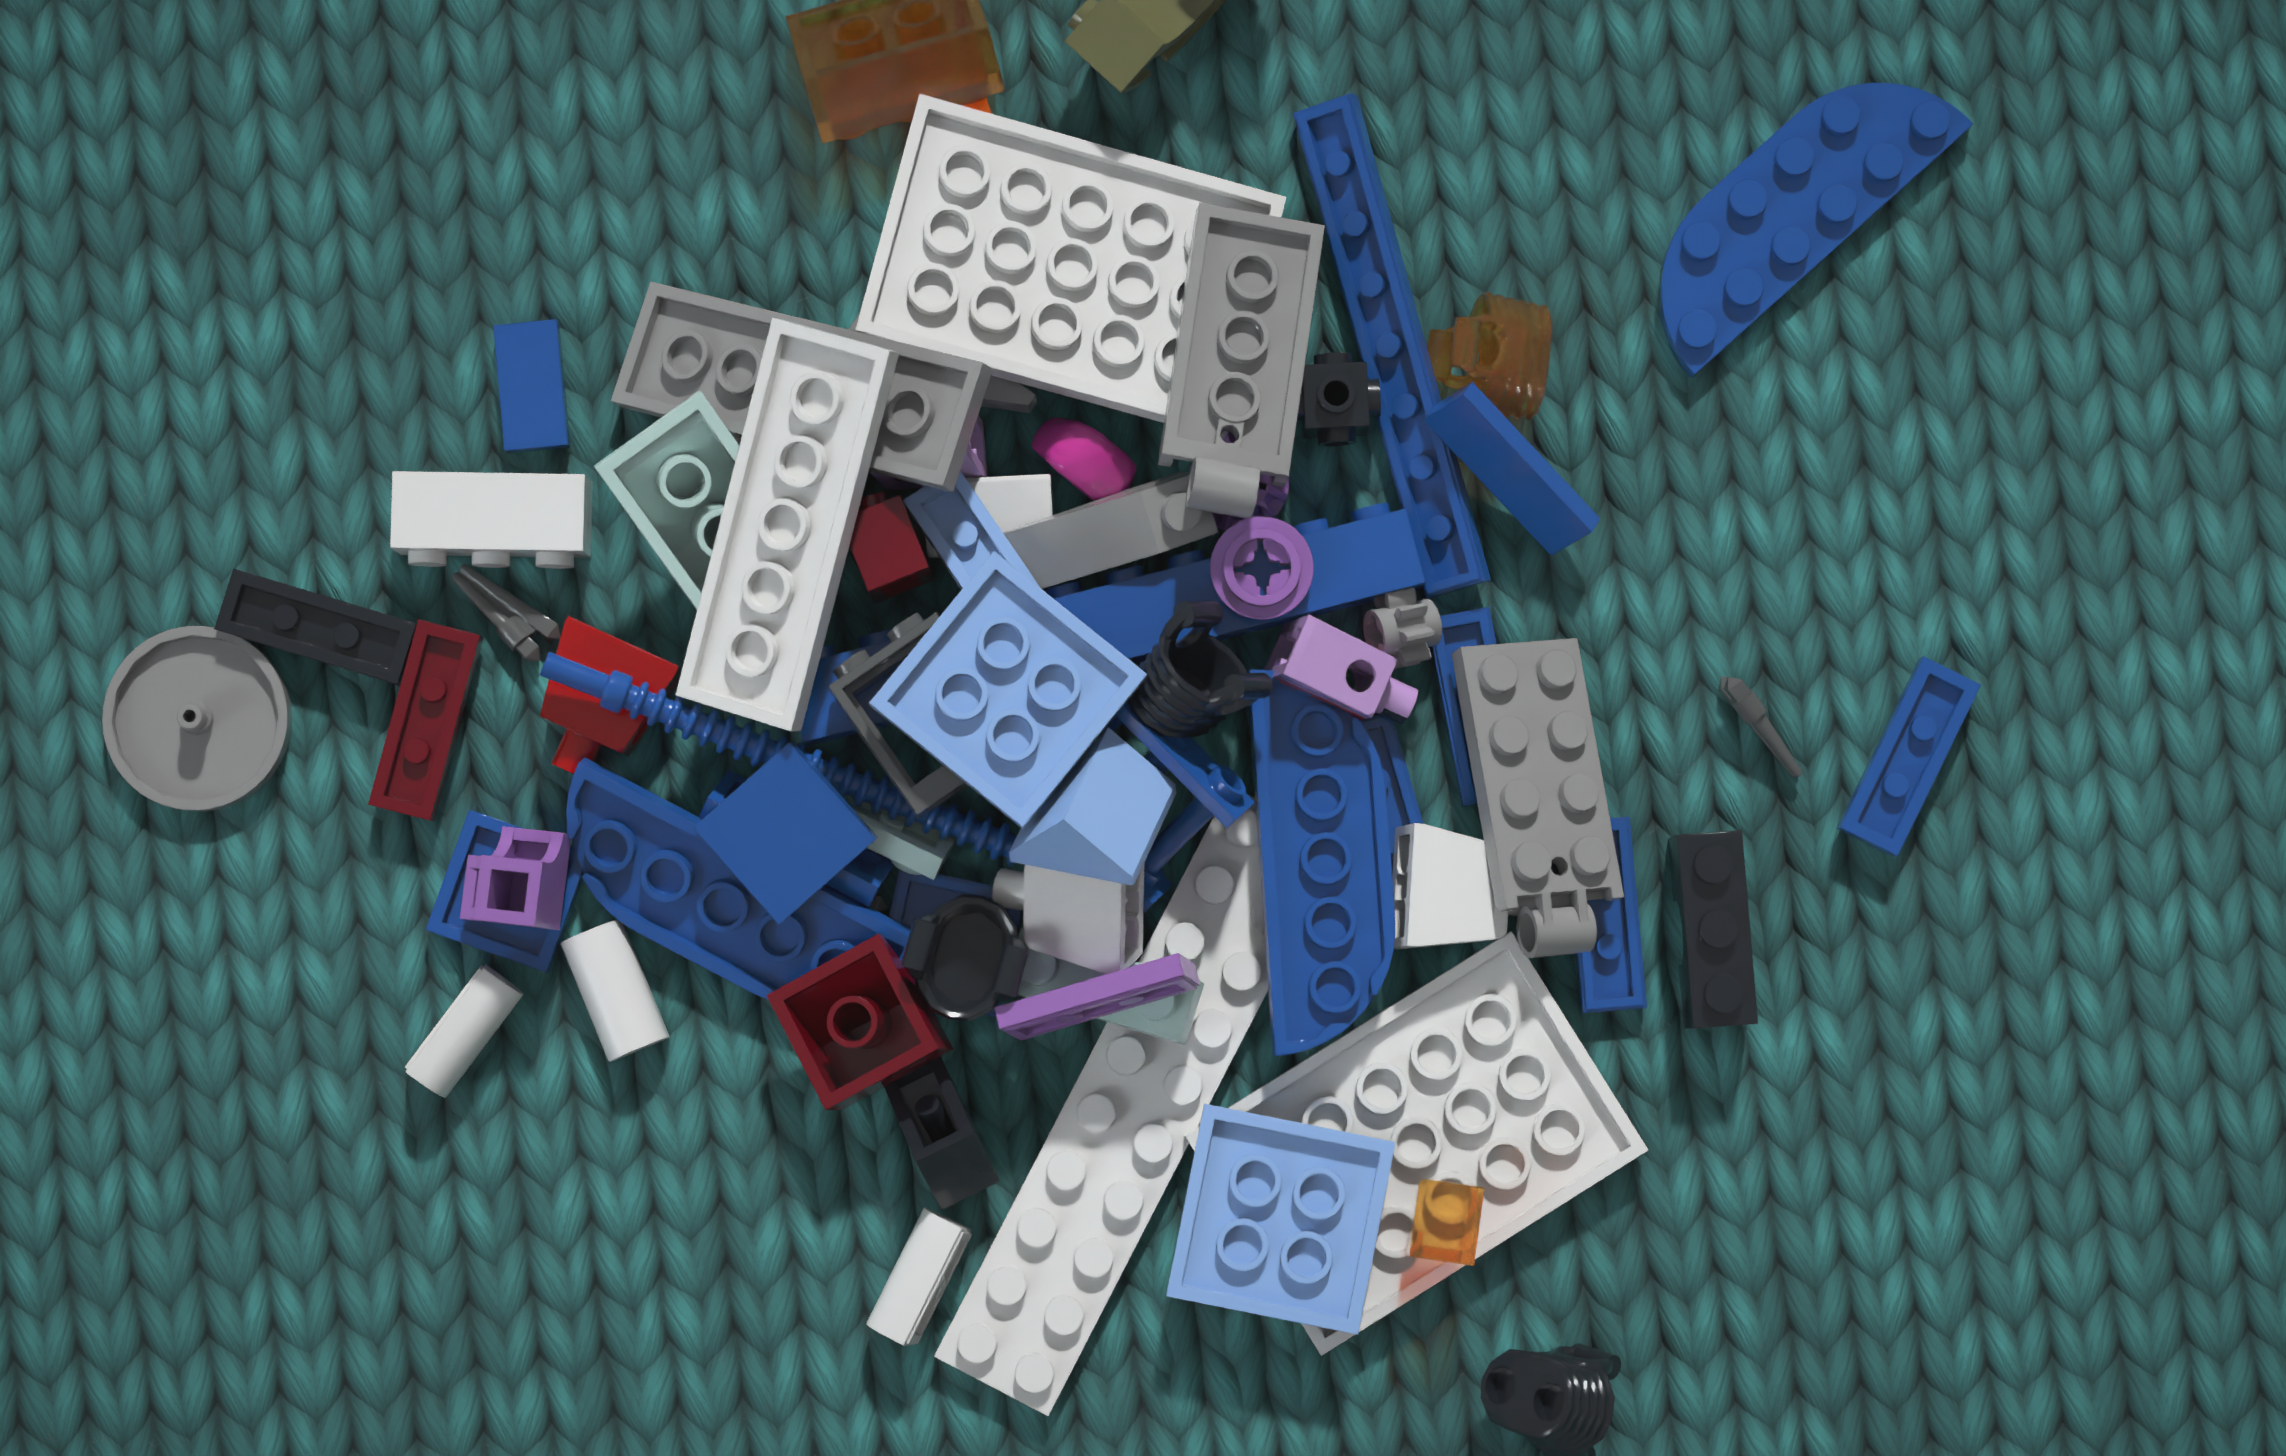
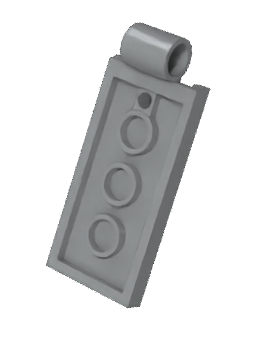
[1158,203,1325,519]
[1451,638,1624,958]

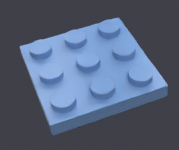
[869,551,1147,829]
[1166,1104,1396,1335]

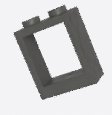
[829,612,968,820]

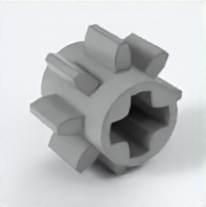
[1363,587,1442,669]

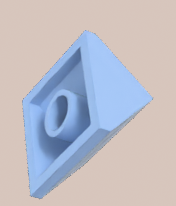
[1009,727,1177,886]

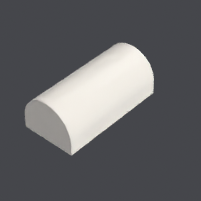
[561,919,670,1062]
[405,964,524,1098]
[866,1207,972,1346]

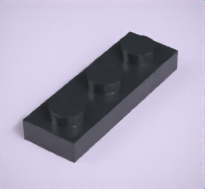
[214,568,417,686]

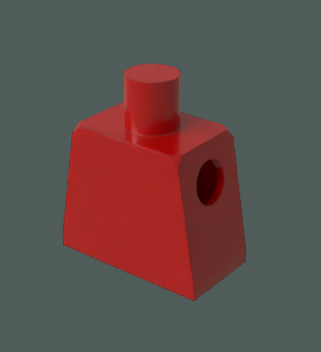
[540,616,682,774]

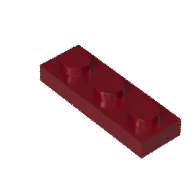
[368,619,484,822]

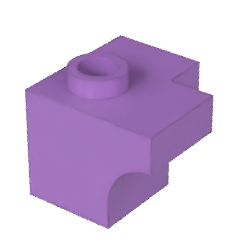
[460,826,571,930]

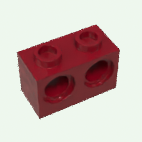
[850,491,934,604]

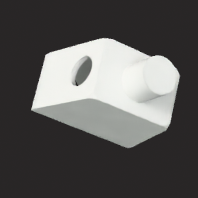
[1392,823,1523,949]
[993,864,1144,974]

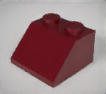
[766,934,953,1110]

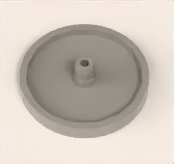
[102,626,292,812]

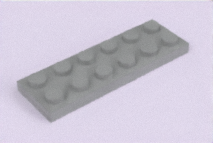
[611,281,993,493]

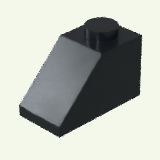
[884,1056,1000,1209]

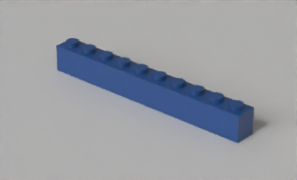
[800,503,1425,747]

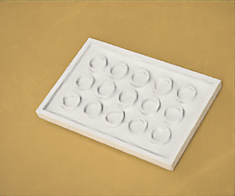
[855,94,1286,439]
[1185,932,1648,1356]

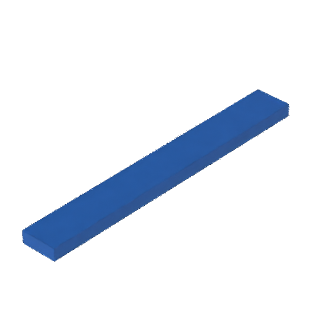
[1293,93,1491,598]

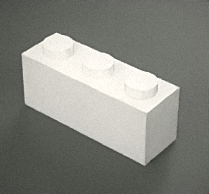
[390,471,593,569]

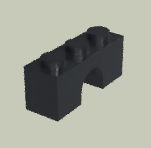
[1668,830,1758,1029]

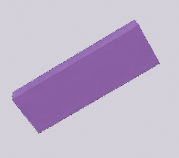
[994,953,1200,1040]

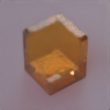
[1405,1179,1485,1266]

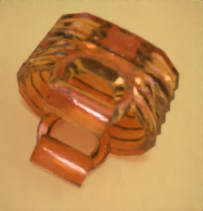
[1427,291,1553,420]

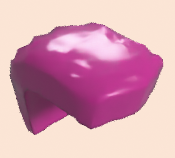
[1032,417,1137,501]

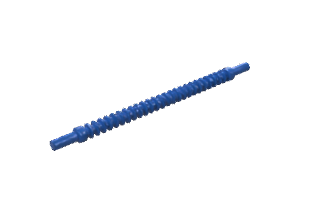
[540,652,1025,867]

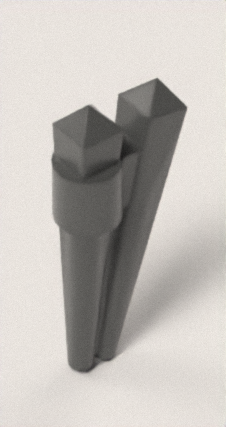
[451,564,560,662]
[1719,676,1803,778]

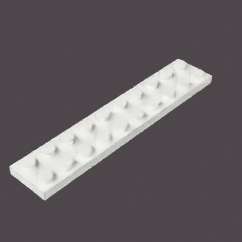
[934,796,1268,1416]

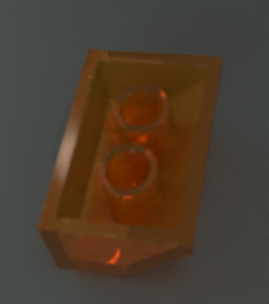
[786,0,1005,144]

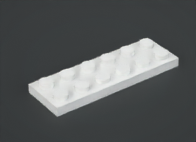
[676,318,899,732]

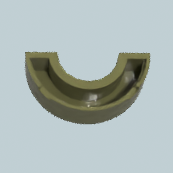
[1064,0,1226,93]

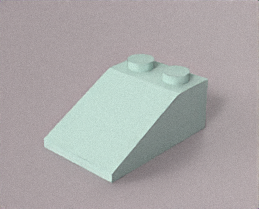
[594,390,739,610]

